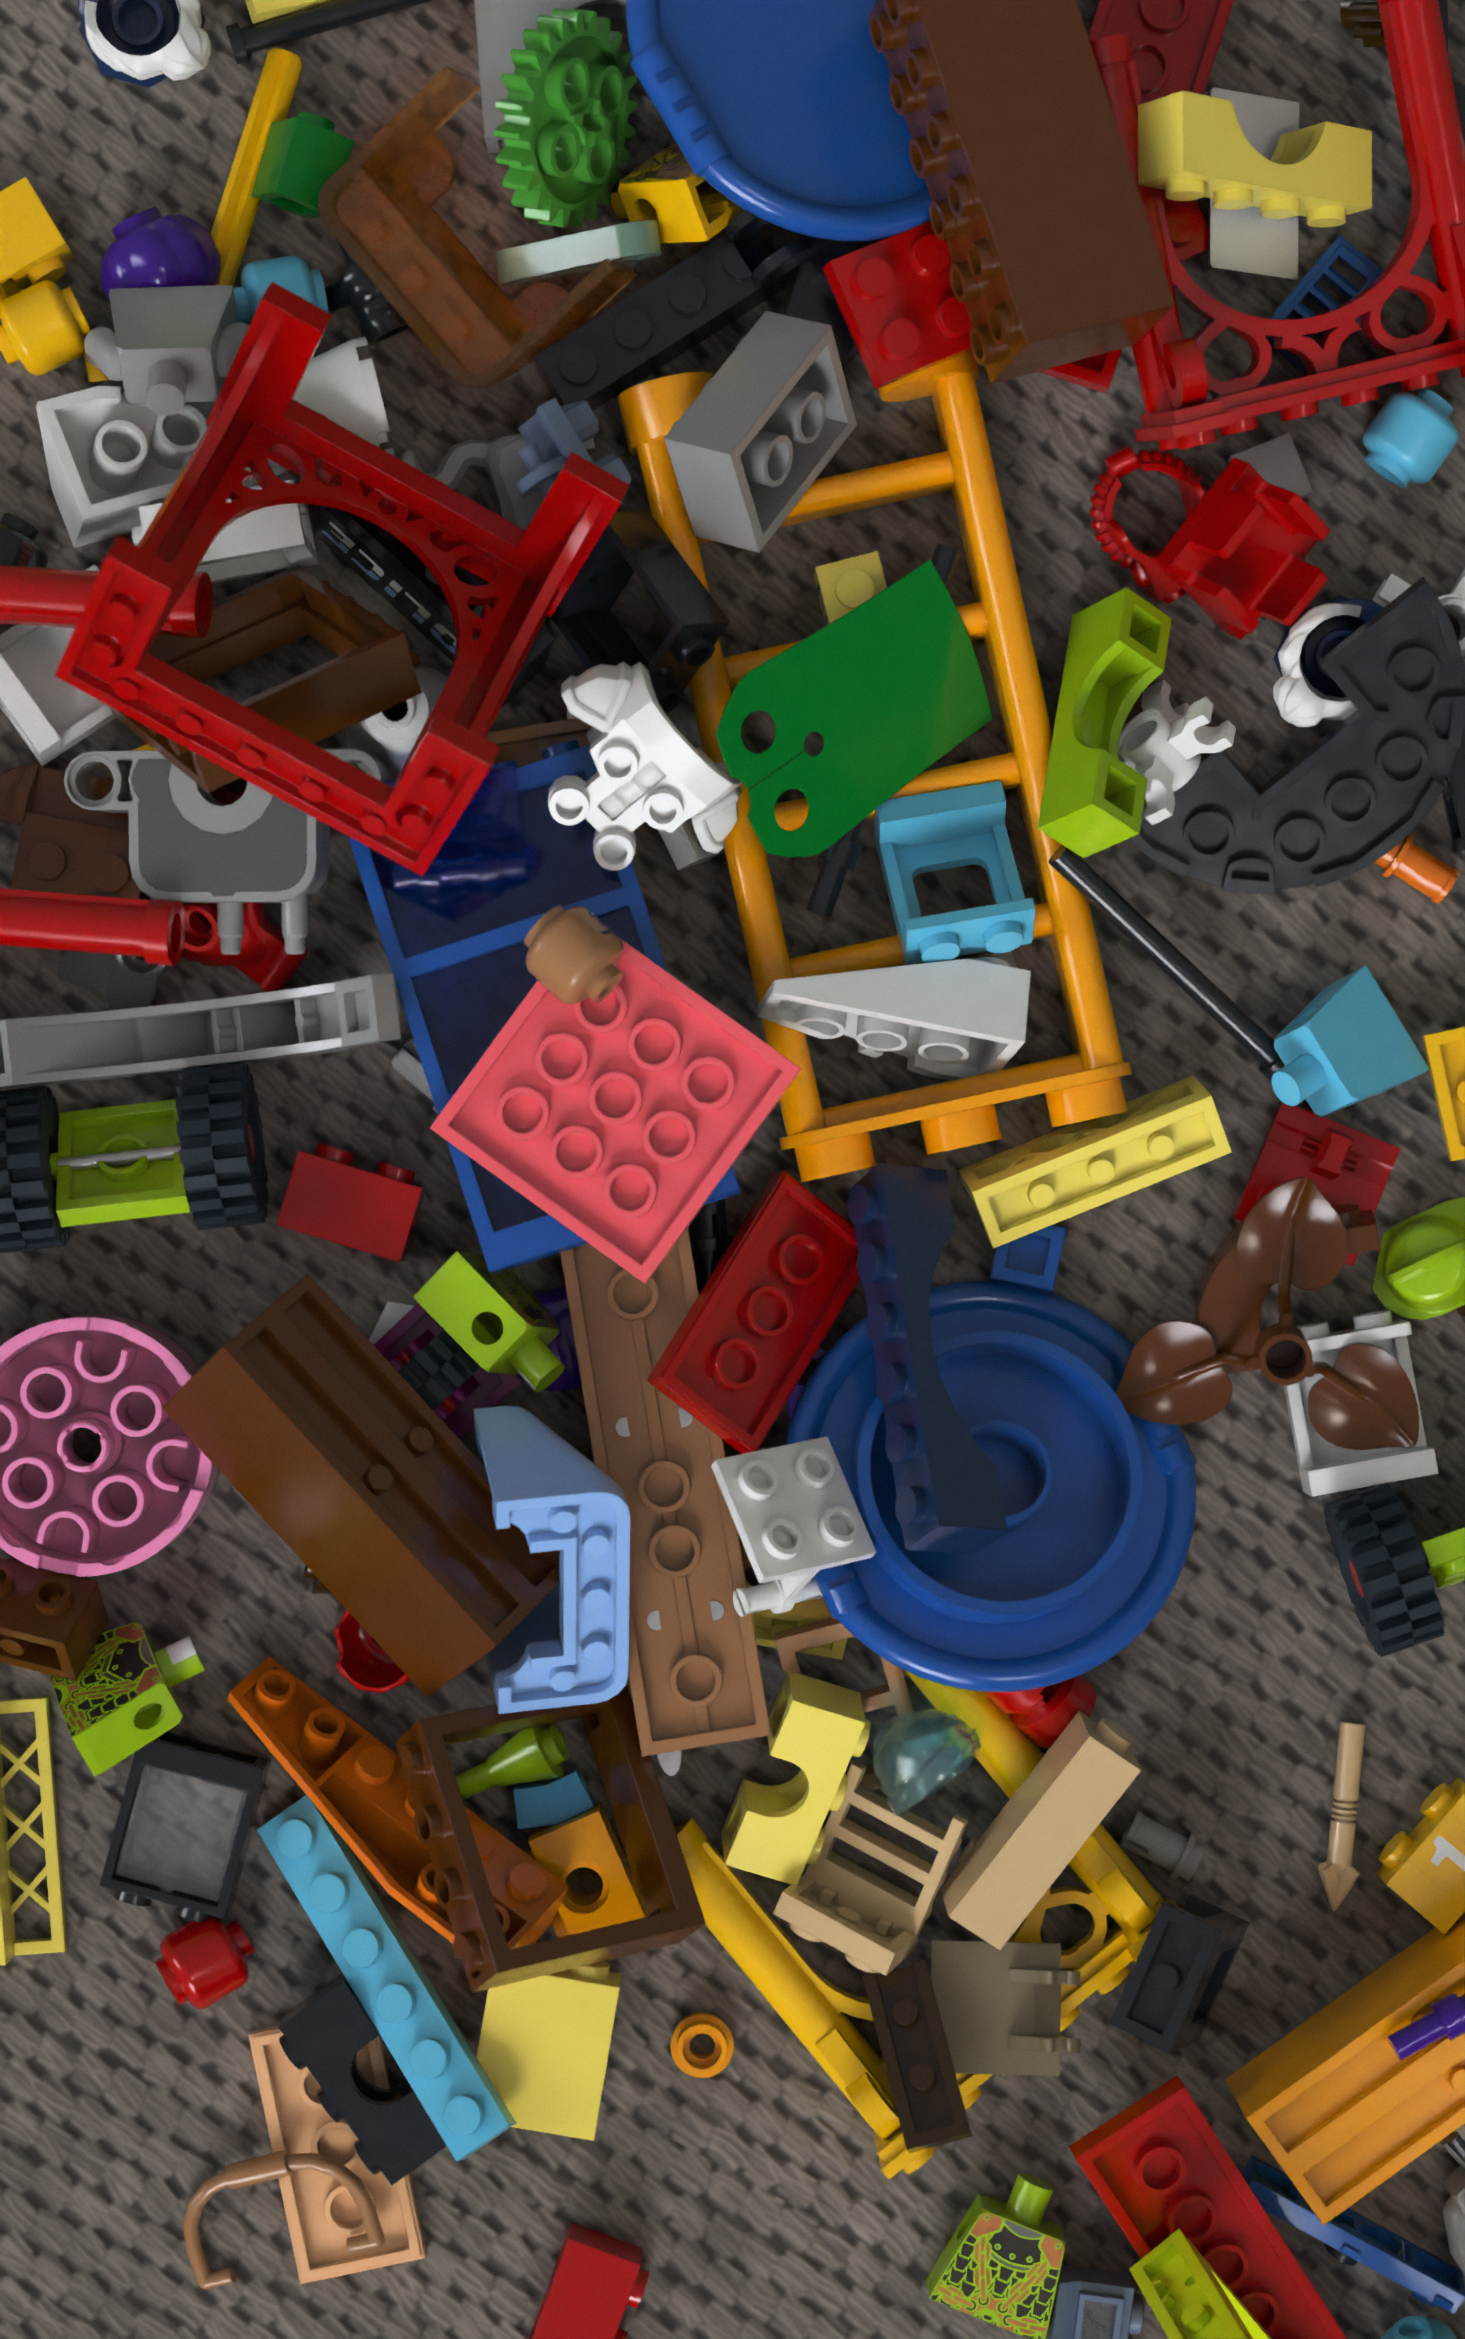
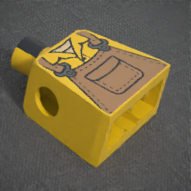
[611,145,745,244]

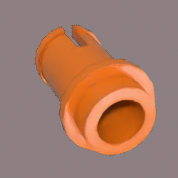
[1373,833,1460,904]

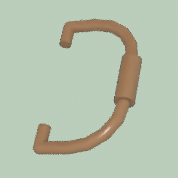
[182,2149,385,2290]

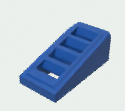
[1266,235,1383,375]

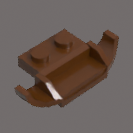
[0,763,144,899]

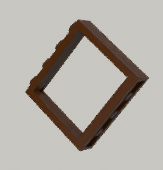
[110,565,422,793]
[396,1683,706,1993]

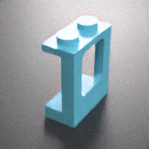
[874,781,1036,965]

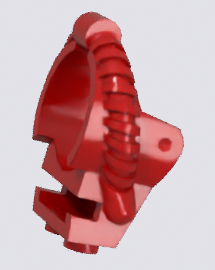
[1089,446,1208,604]

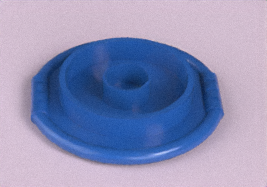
[626,0,931,241]
[786,1280,1197,1692]

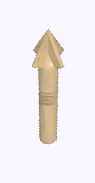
[1318,1721,1366,1912]

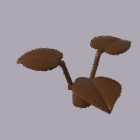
[1115,1177,1419,1450]

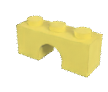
[721,1671,871,1885]

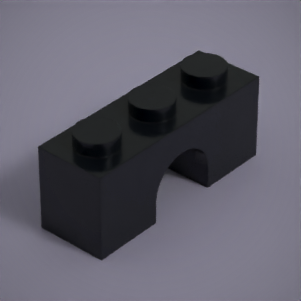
[278,1973,447,2185]

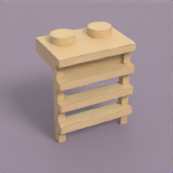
[773,1761,968,1976]

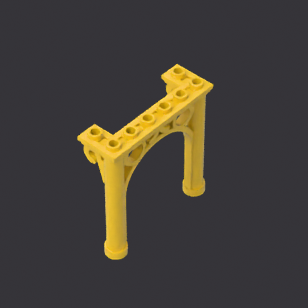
[674,1669,1177,2180]

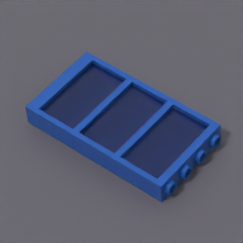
[348,740,741,1275]

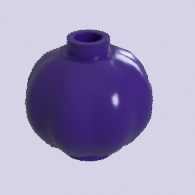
[101,207,221,302]

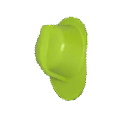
[1373,1197,1465,1320]

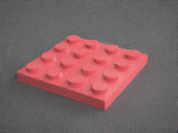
[430,938,801,1285]

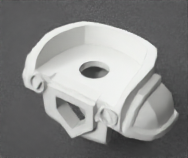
[548,661,742,871]

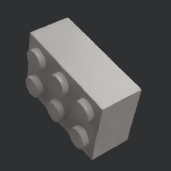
[664,311,857,553]

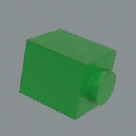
[251,112,355,219]

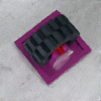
[374,1303,522,1439]

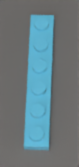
[257,1795,516,2162]

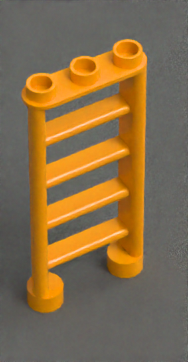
[617,350,1132,1182]

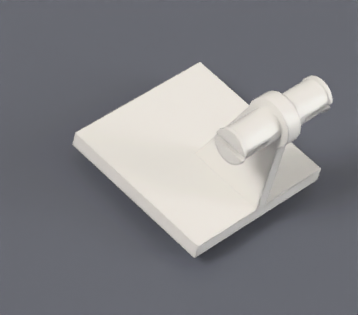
[711,1436,877,1617]

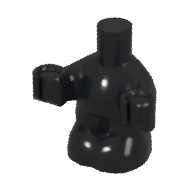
[325,230,422,346]

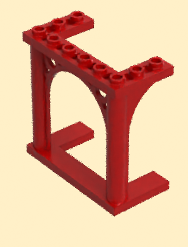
[54,281,630,877]

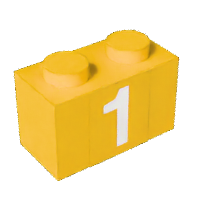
[1376,1777,1465,1935]

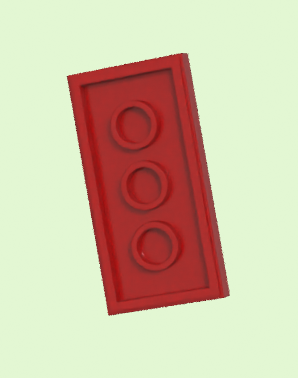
[646,1170,860,1454]

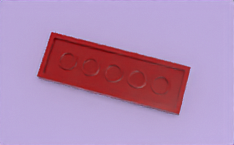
[822,189,1210,390]
[1069,2075,1347,2339]

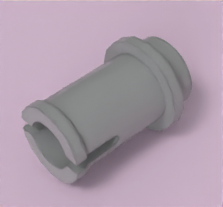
[1119,1810,1205,1881]

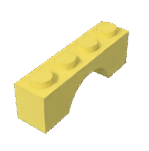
[1138,91,1372,228]

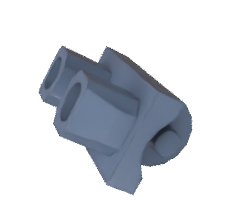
[516,398,631,497]

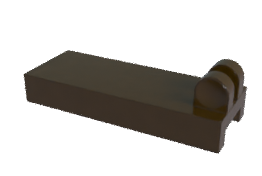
[863,1960,972,2153]

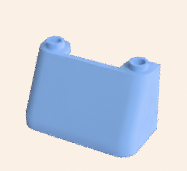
[474,1406,630,1714]

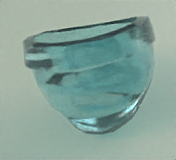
[872,1709,982,1816]

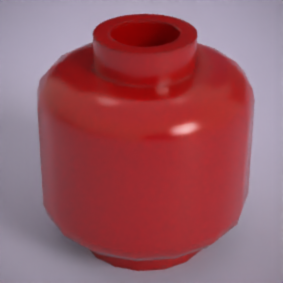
[154,1916,255,2009]

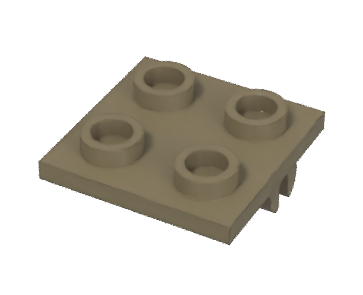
[931,1940,1080,2076]

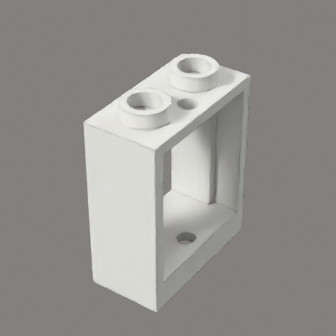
[132,480,318,583]

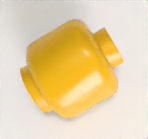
[0,279,91,376]

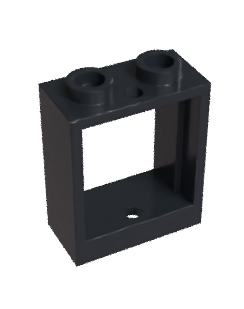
[551,511,730,714]

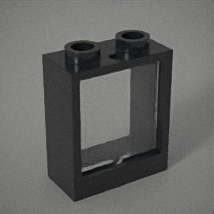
[99,1732,271,1923]

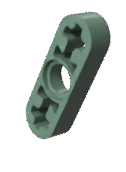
[494,220,662,286]

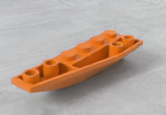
[227,1656,569,1949]

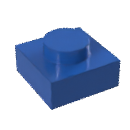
[990,1226,1066,1294]

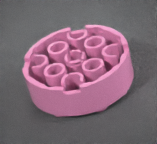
[0,1314,219,1577]

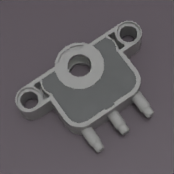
[64,749,393,955]

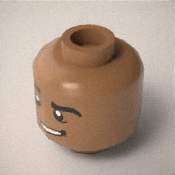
[524,905,624,1004]

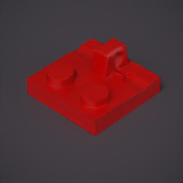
[1233,1101,1401,1266]

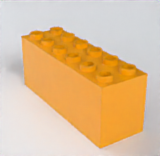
[1225,1912,1465,2225]

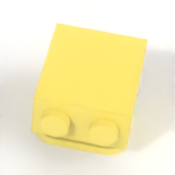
[477,1961,622,2141]

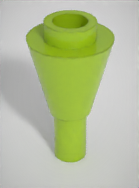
[455,1724,569,1800]

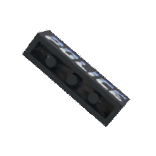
[316,506,555,708]

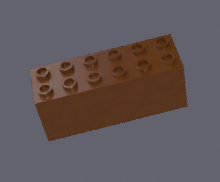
[868,0,1175,384]
[162,1273,559,1697]

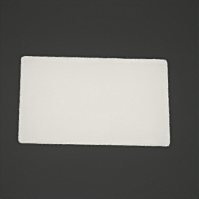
[1210,88,1299,280]

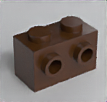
[0,1558,109,1681]

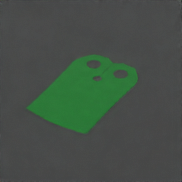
[716,559,993,857]

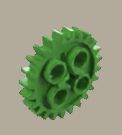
[494,8,638,228]

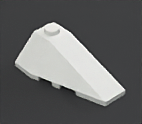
[36,386,290,548]
[757,957,1031,1081]

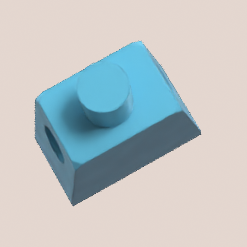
[1271,965,1429,1117]

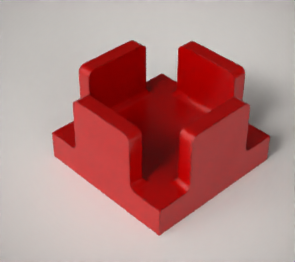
[1155,458,1331,640]

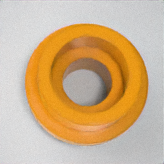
[670,2012,734,2078]

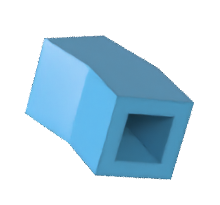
[513,1766,595,1829]

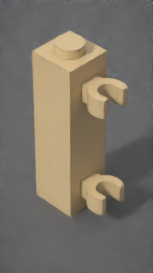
[940,1711,1141,1950]

